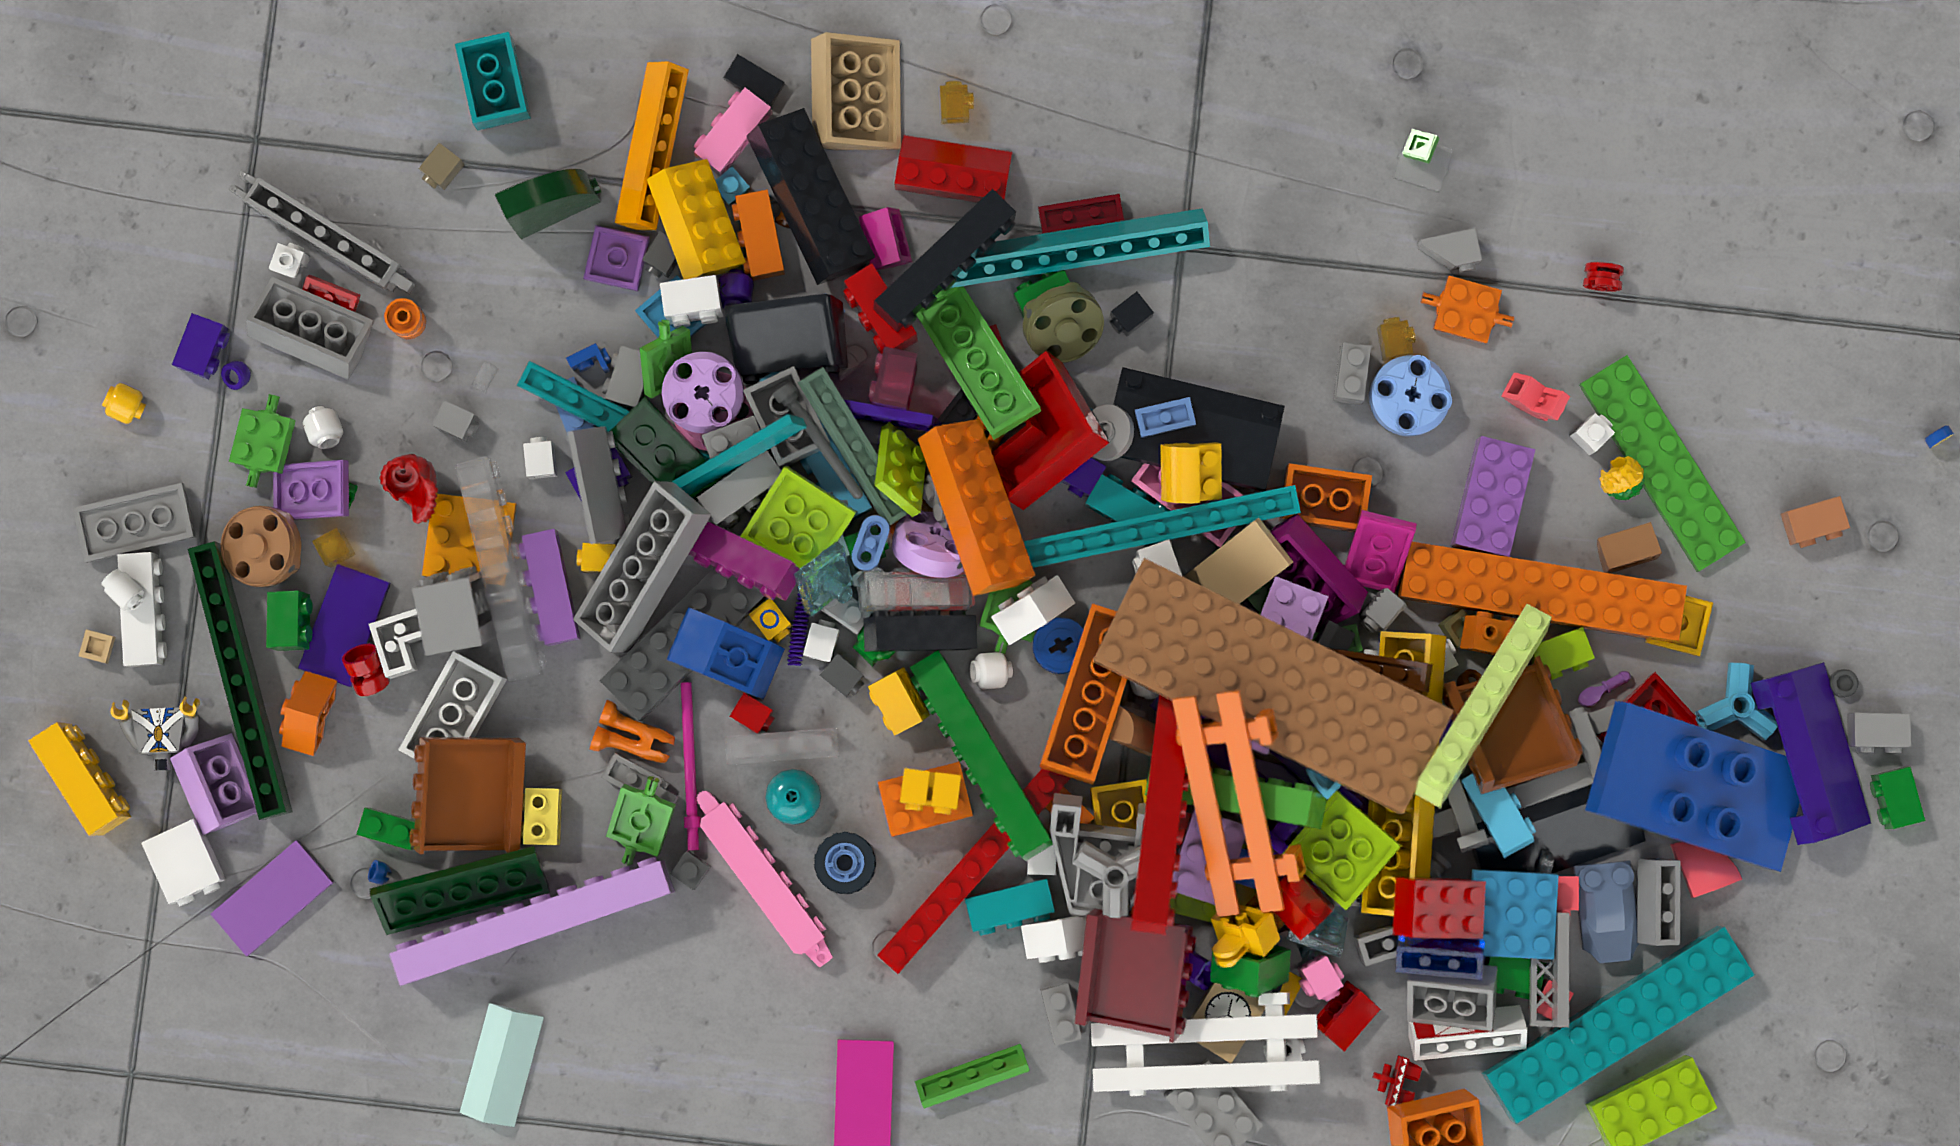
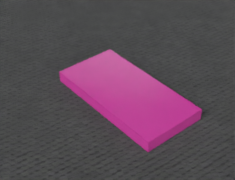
[834,1039,894,1146]

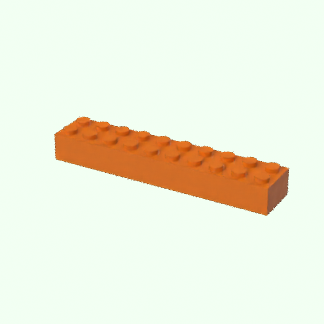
[1398,542,1687,643]

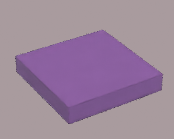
[583,225,650,291]

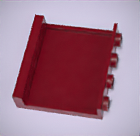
[1075,908,1196,1043]

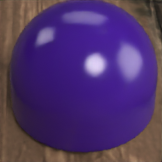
[221,361,251,390]

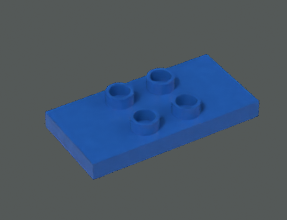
[1585,701,1800,872]

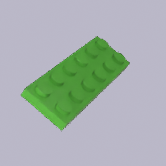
[916,286,1042,440]

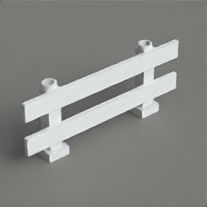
[1091,993,1320,1096]

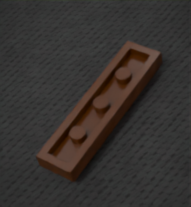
[1328,648,1433,692]

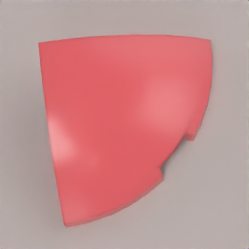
[1670,842,1742,898]

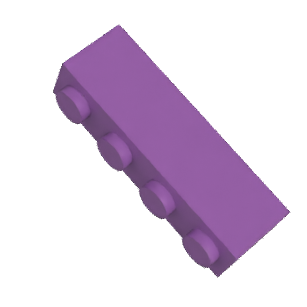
[519,529,581,646]

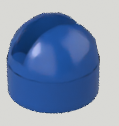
[368,860,392,884]

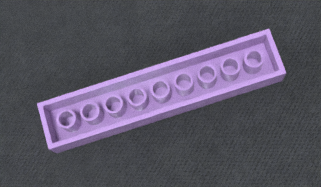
[389,857,675,986]

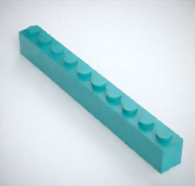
[951,208,1210,288]

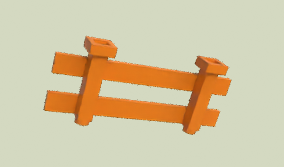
[1172,690,1306,917]

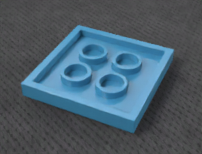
[1468,869,1559,960]

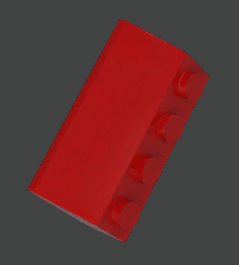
[895,135,1012,203]

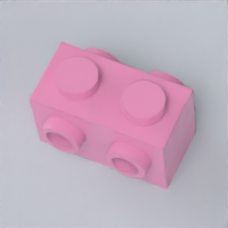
[1297,954,1344,1002]

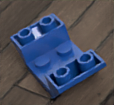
[667,607,785,700]

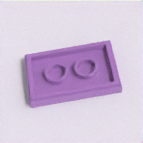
[273,460,349,521]

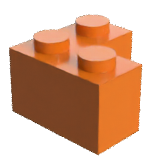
[279,671,337,756]

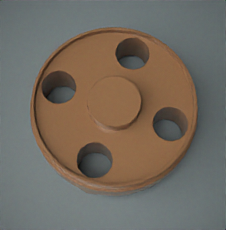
[221,506,301,587]

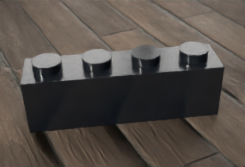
[863,610,978,652]

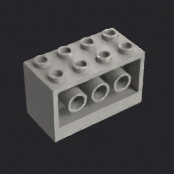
[412,566,497,656]

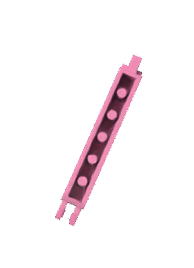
[696,790,833,968]

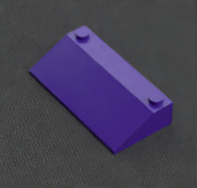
[1750,662,1871,845]

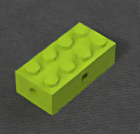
[1585,1055,1718,1146]

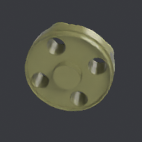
[1023,282,1104,363]

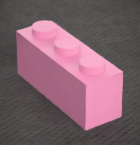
[694,88,772,176]

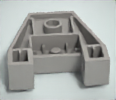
[1050,793,1146,916]

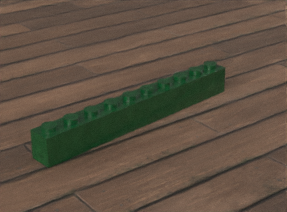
[188,541,293,820]

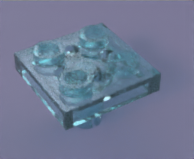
[794,542,854,616]
[1287,911,1349,960]

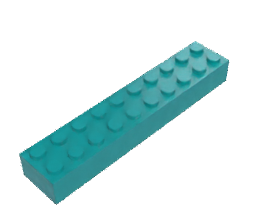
[1481,926,1755,1124]

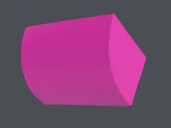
[859,207,912,270]

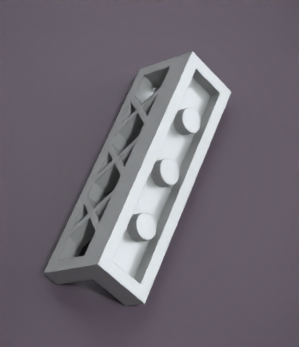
[1529,913,1569,1027]

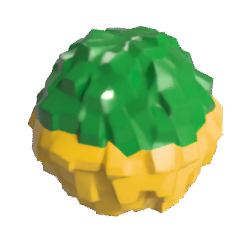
[1599,456,1645,501]

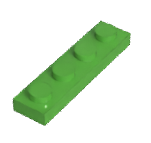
[915,1044,1030,1109]

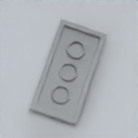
[73,483,196,563]

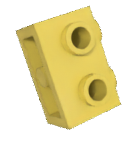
[521,788,562,845]

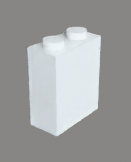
[141,819,226,907]

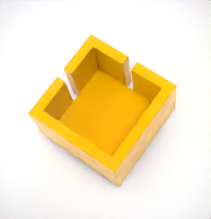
[900,768,961,815]

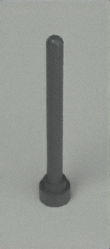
[772,381,863,499]

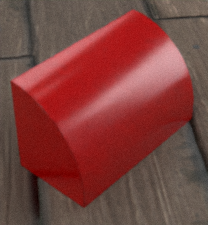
[1317,980,1381,1052]

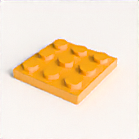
[422,493,517,586]

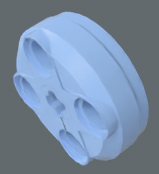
[1369,355,1452,436]

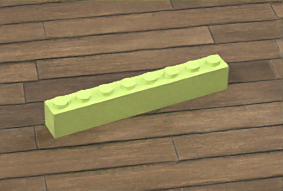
[1415,604,1552,807]

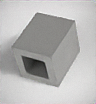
[432,400,479,442]

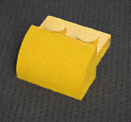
[1161,442,1222,503]

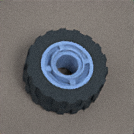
[814,832,876,894]

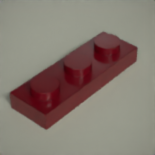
[1038,194,1124,234]

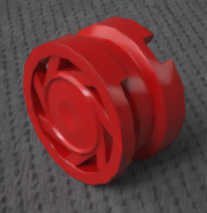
[1583,262,1624,292]

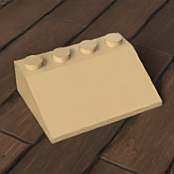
[811,32,901,150]

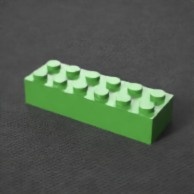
[1145,766,1327,830]

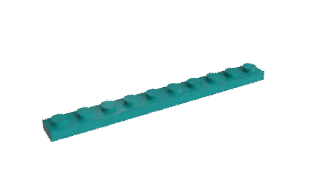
[1023,485,1301,568]

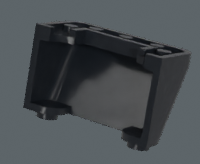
[724,294,848,384]

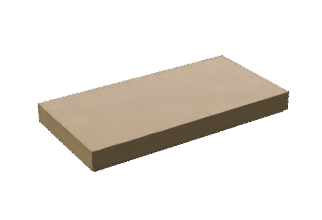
[1184,518,1293,604]

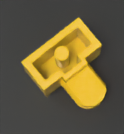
[1211,904,1280,967]

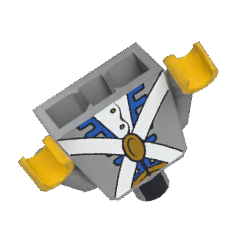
[110,697,200,771]

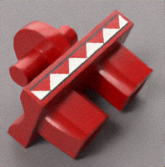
[1372,1055,1422,1106]

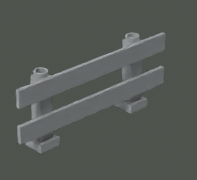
[1433,705,1614,853]

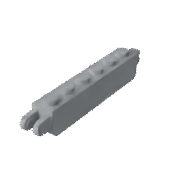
[228,170,415,295]

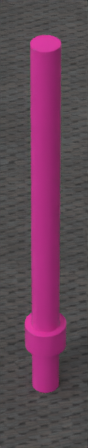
[681,682,701,851]

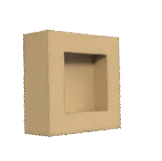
[79,629,115,664]

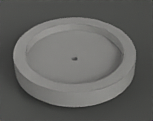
[1091,405,1134,461]

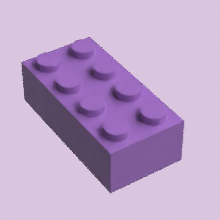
[1450,436,1536,557]

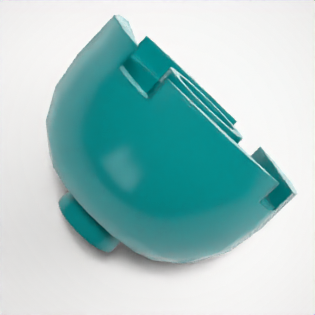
[765,769,821,825]

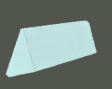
[460,1003,544,1127]

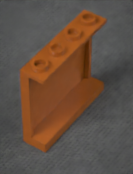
[1442,656,1582,794]
[410,737,526,854]

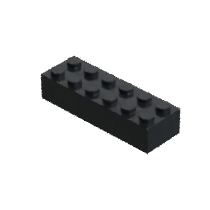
[746,108,875,285]

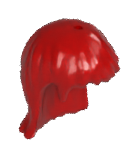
[379,454,439,524]

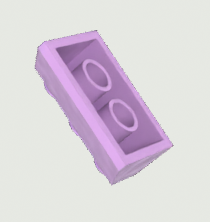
[170,733,257,835]

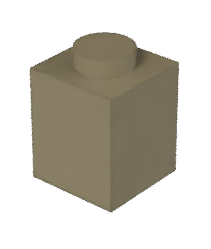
[418,143,465,190]

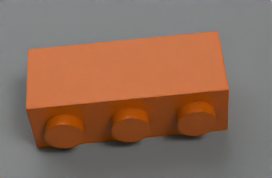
[732,189,785,281]

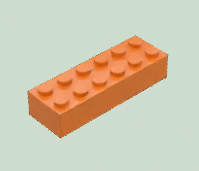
[918,419,1035,596]
[1039,603,1127,785]

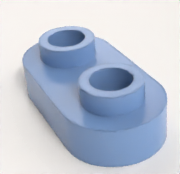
[852,515,890,571]

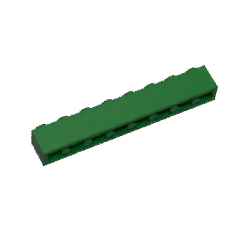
[910,650,1053,861]

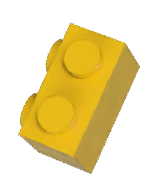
[868,667,930,736]

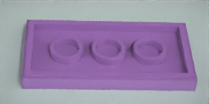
[210,840,334,957]

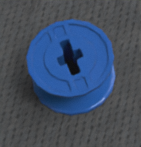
[1033,617,1084,674]

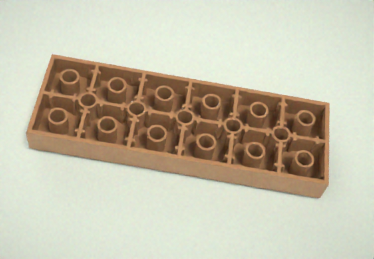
[1093,558,1454,814]

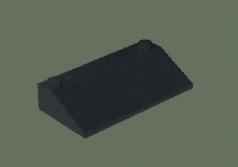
[1113,367,1285,492]
[1472,784,1646,874]

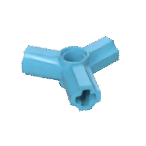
[1695,663,1778,740]

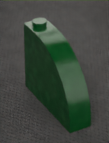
[494,169,602,239]

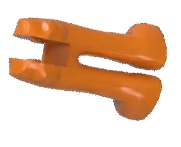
[589,700,675,763]

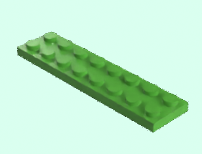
[1579,355,1746,572]

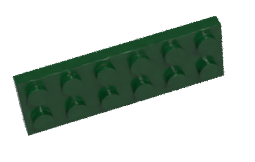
[370,846,550,935]

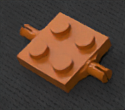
[1420,276,1514,344]

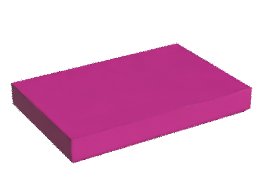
[1344,510,1417,594]

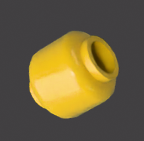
[102,383,146,424]

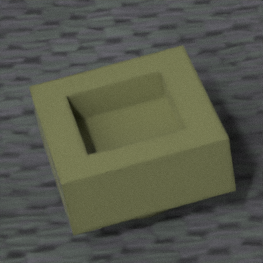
[1438,608,1467,647]

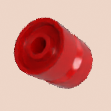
[342,643,390,696]

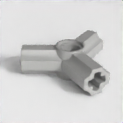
[1073,841,1141,918]

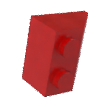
[1274,874,1335,941]

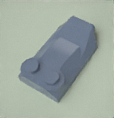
[1573,860,1639,963]

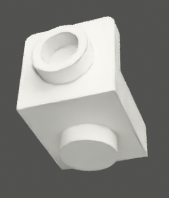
[269,243,310,278]

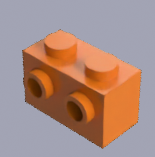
[1460,611,1517,656]

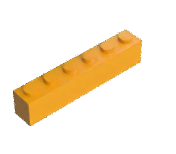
[615,61,689,230]

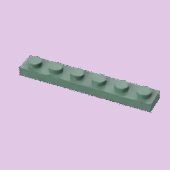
[798,367,908,525]

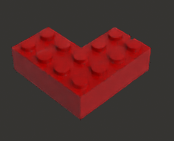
[992,351,1110,511]

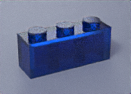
[1396,936,1486,980]

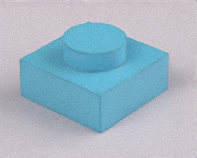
[715,167,750,207]

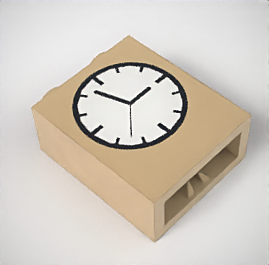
[1190,982,1265,1064]

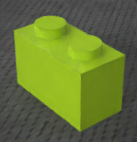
[1531,627,1595,680]

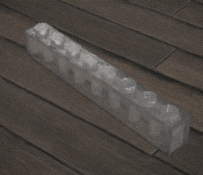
[455,456,547,683]

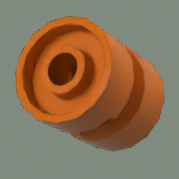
[384,298,426,339]

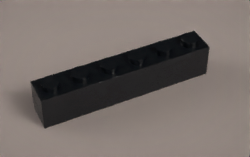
[873,189,1016,332]

